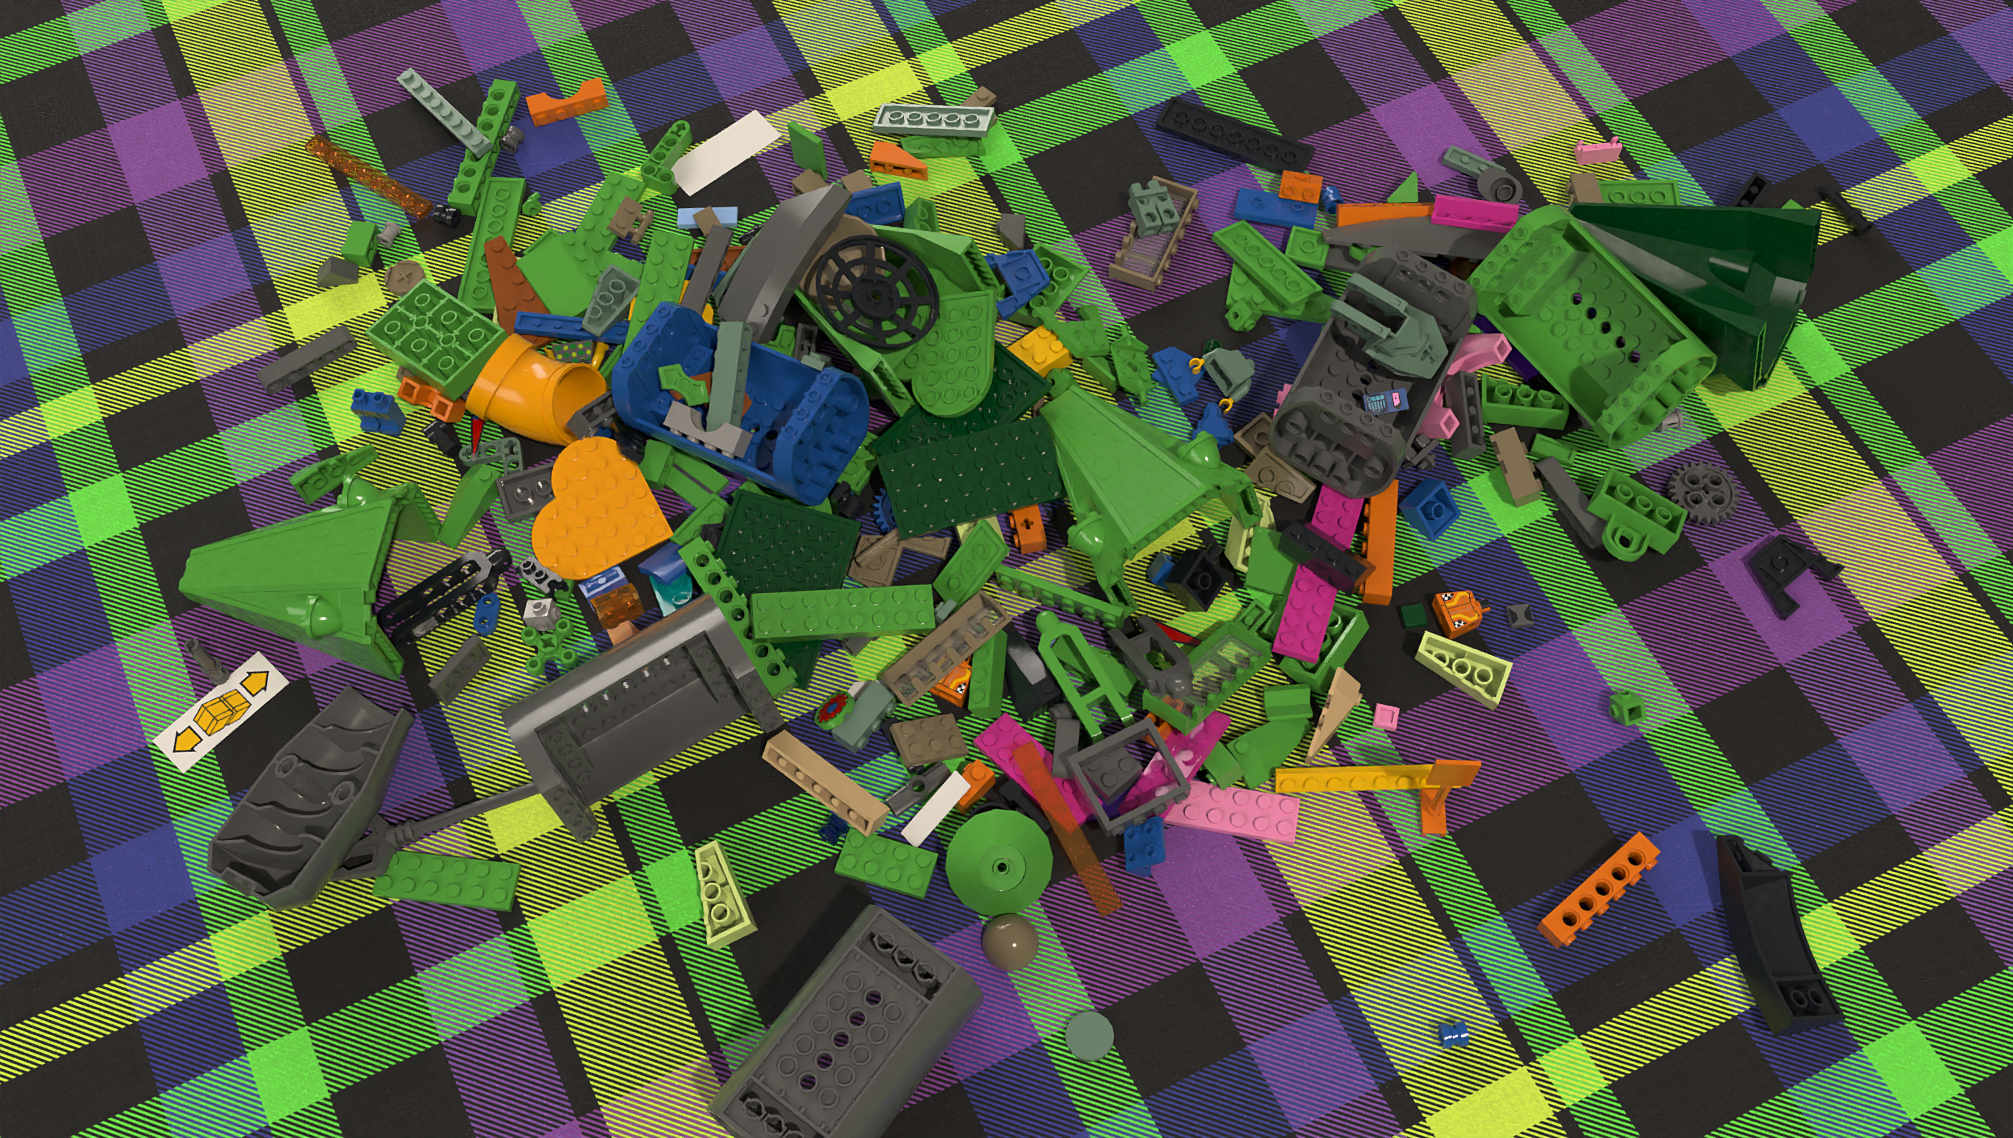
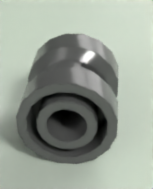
[499,126,526,154]

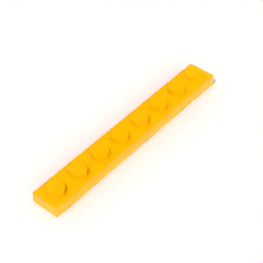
[1274,764,1461,793]

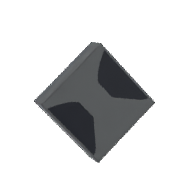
[1506,603,1534,629]

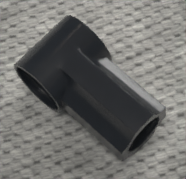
[422,418,462,458]

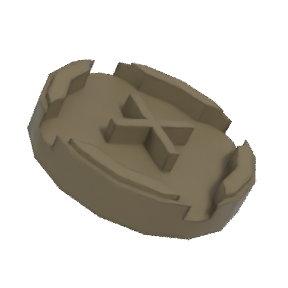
[384,260,426,297]

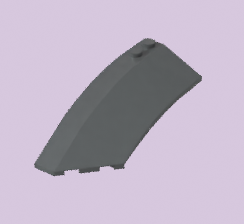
[717,184,853,344]

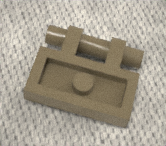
[606,196,655,245]

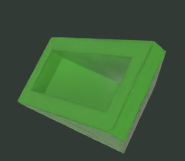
[1384,171,1418,203]

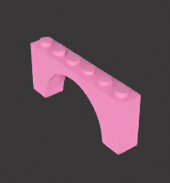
[1415,333,1512,439]

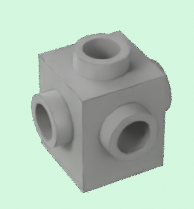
[523,598,561,631]

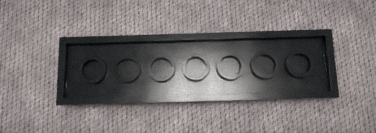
[1156,96,1316,175]

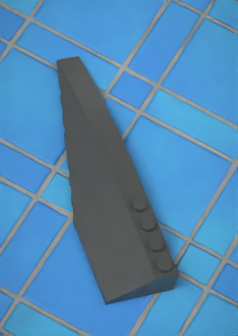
[1322,215,1523,263]

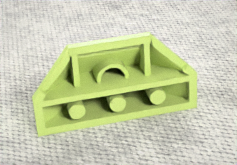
[1224,491,1277,573]

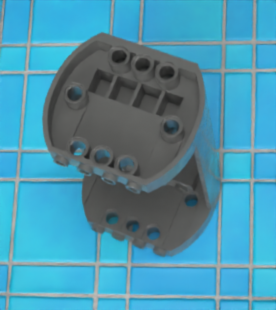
[1269,244,1478,499]
[501,592,785,845]
[705,904,984,1138]

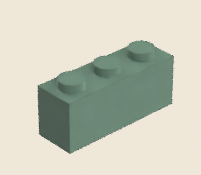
[831,680,897,754]

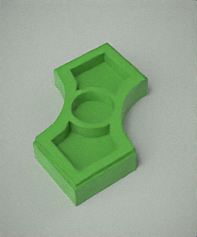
[657,364,709,407]

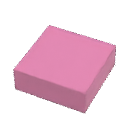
[1372,703,1400,732]

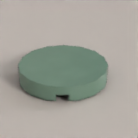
[1065,1011,1114,1062]

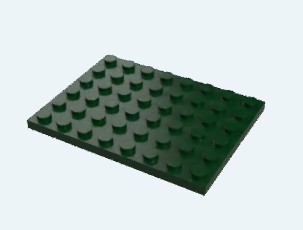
[701,488,863,692]

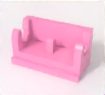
[1573,136,1622,165]

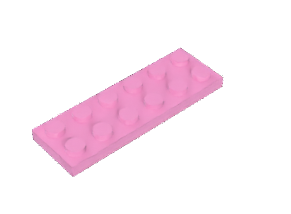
[1164,780,1300,845]

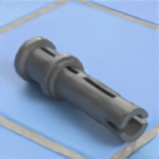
[184,638,230,685]

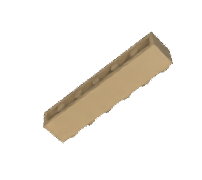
[762,730,890,837]

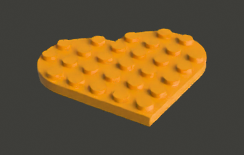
[532,436,674,581]

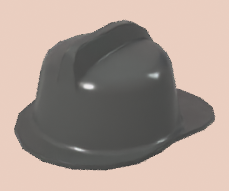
[1477,167,1523,205]

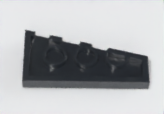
[609,417,647,465]

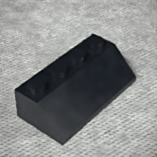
[1278,519,1376,597]

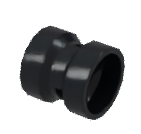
[433,203,461,228]

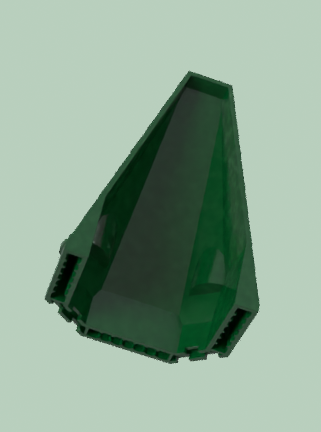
[1568,202,1822,392]

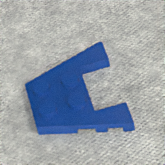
[984,249,1050,321]

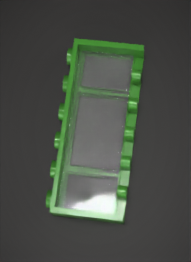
[1142,620,1272,736]

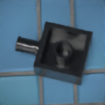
[1164,542,1228,612]

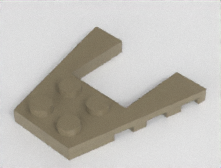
[848,535,952,588]

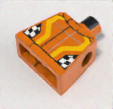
[1432,590,1490,640]
[923,655,973,708]

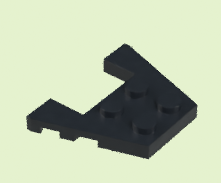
[1748,534,1845,621]

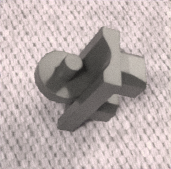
[1401,433,1440,471]

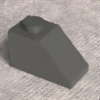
[996,213,1026,251]

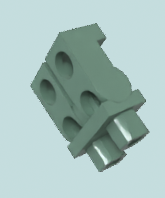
[1128,180,1181,238]

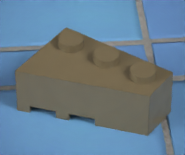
[1489,427,1543,508]

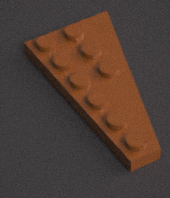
[484,235,559,350]

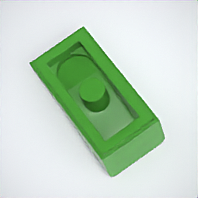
[1234,598,1273,634]

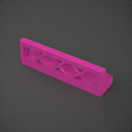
[1431,194,1520,233]

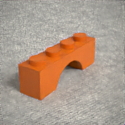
[526,77,610,127]

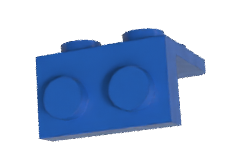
[1124,816,1166,877]

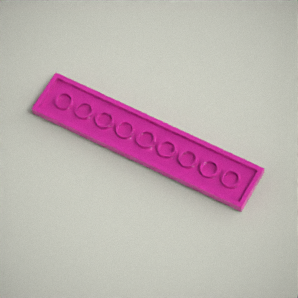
[1272,483,1364,664]

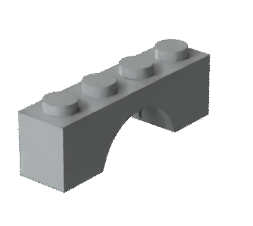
[663,400,753,459]

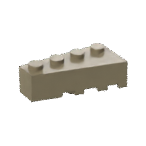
[1565,172,1604,206]

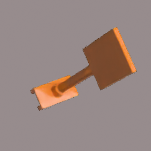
[1419,760,1481,837]

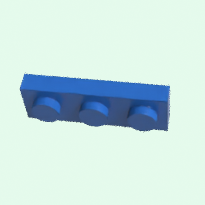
[1152,347,1199,407]

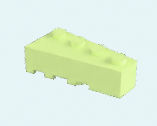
[1415,631,1513,711]
[695,840,758,951]

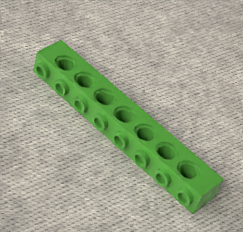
[448,79,521,217]
[678,536,798,700]

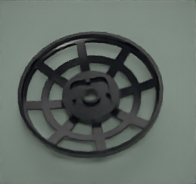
[816,235,940,350]

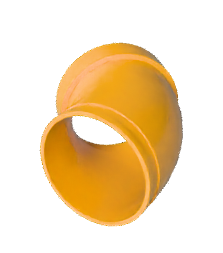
[465,333,609,446]

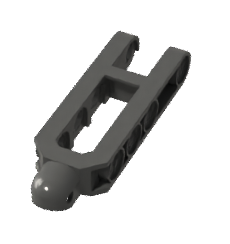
[1106,614,1195,699]

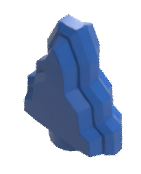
[1192,402,1234,450]

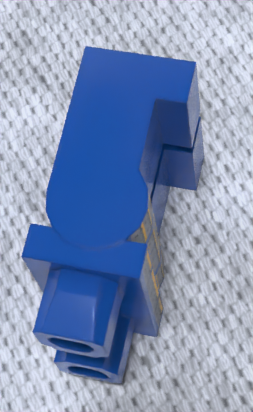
[350,388,407,436]

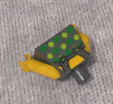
[544,339,609,370]

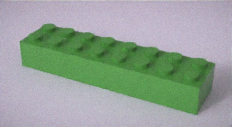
[750,584,935,644]

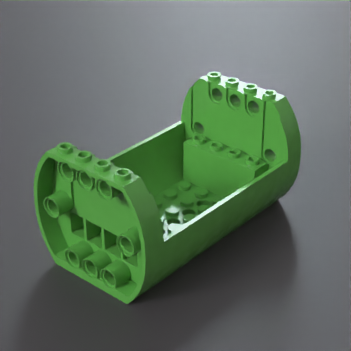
[1465,204,1717,449]

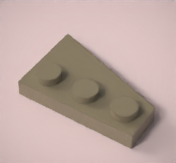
[1243,445,1316,504]

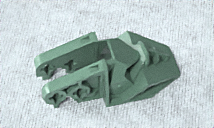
[1329,273,1448,379]

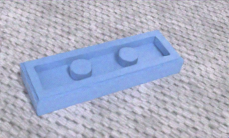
[677,207,738,229]

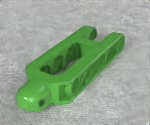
[1036,610,1136,744]

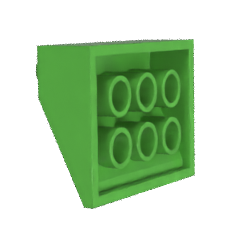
[515,231,602,318]
[996,241,1090,327]

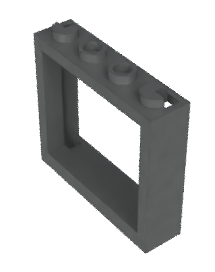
[1067,717,1191,837]

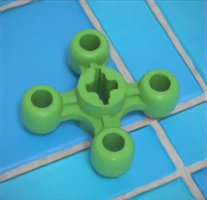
[521,618,579,677]

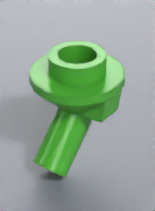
[522,192,542,216]

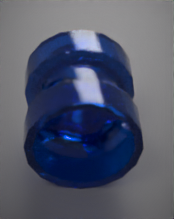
[817,813,849,846]

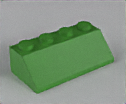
[1279,602,1369,695]

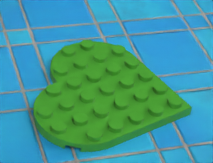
[893,289,997,418]

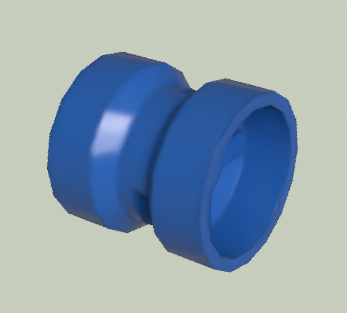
[1320,186,1345,214]
[1438,1021,1469,1049]

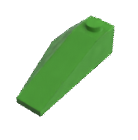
[288,444,380,506]
[437,464,503,550]
[1225,718,1313,790]

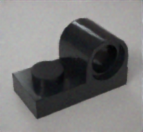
[831,480,865,521]

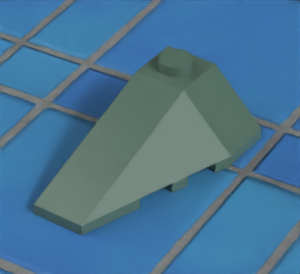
[581,263,641,337]

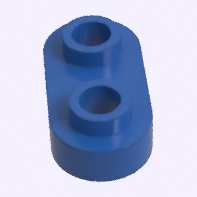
[473,593,501,636]

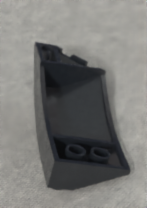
[1716,835,1846,1037]

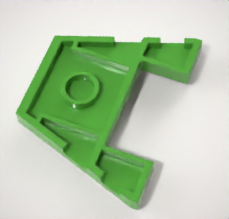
[1031,305,1111,357]

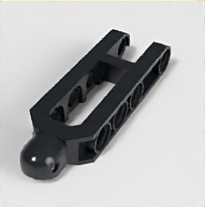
[377,547,513,648]

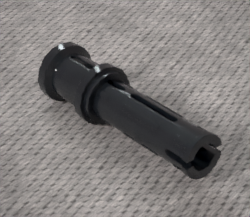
[1820,184,1874,236]

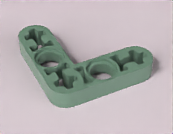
[459,437,525,476]

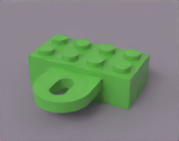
[1587,467,1688,562]

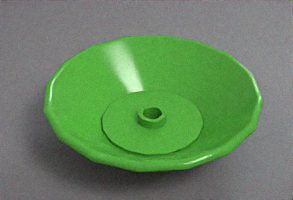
[945,809,1053,916]

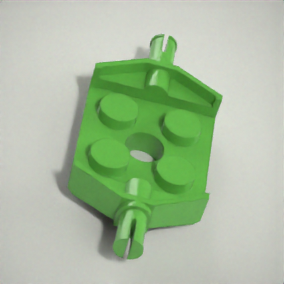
[1110,325,1159,406]

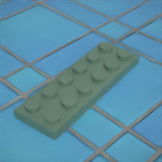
[873,103,995,138]

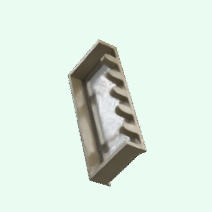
[1109,176,1200,294]
[879,590,1012,708]

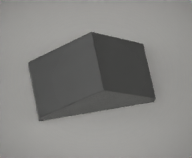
[317,255,359,288]
[793,322,822,361]

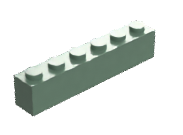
[704,322,753,453]

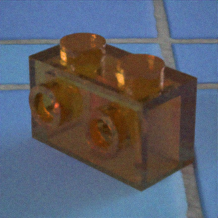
[590,583,645,630]

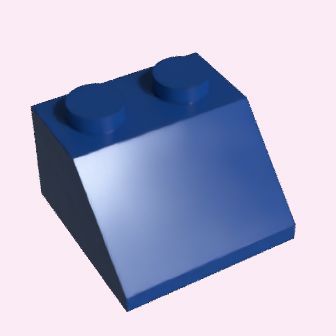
[1398,478,1462,542]

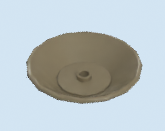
[799,214,886,311]

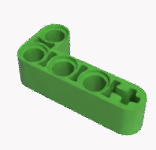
[640,120,693,195]

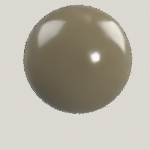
[982,914,1039,971]

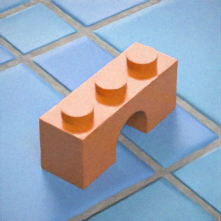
[397,376,466,422]

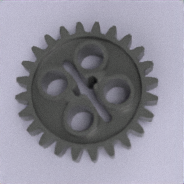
[1666,460,1741,527]

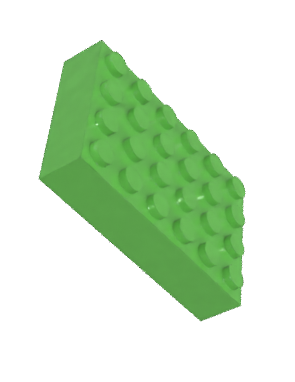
[364,278,509,401]

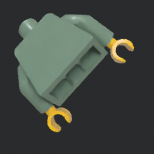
[1189,348,1255,414]

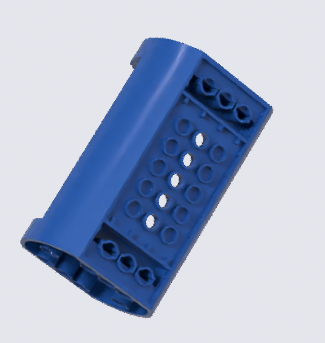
[611,301,870,506]

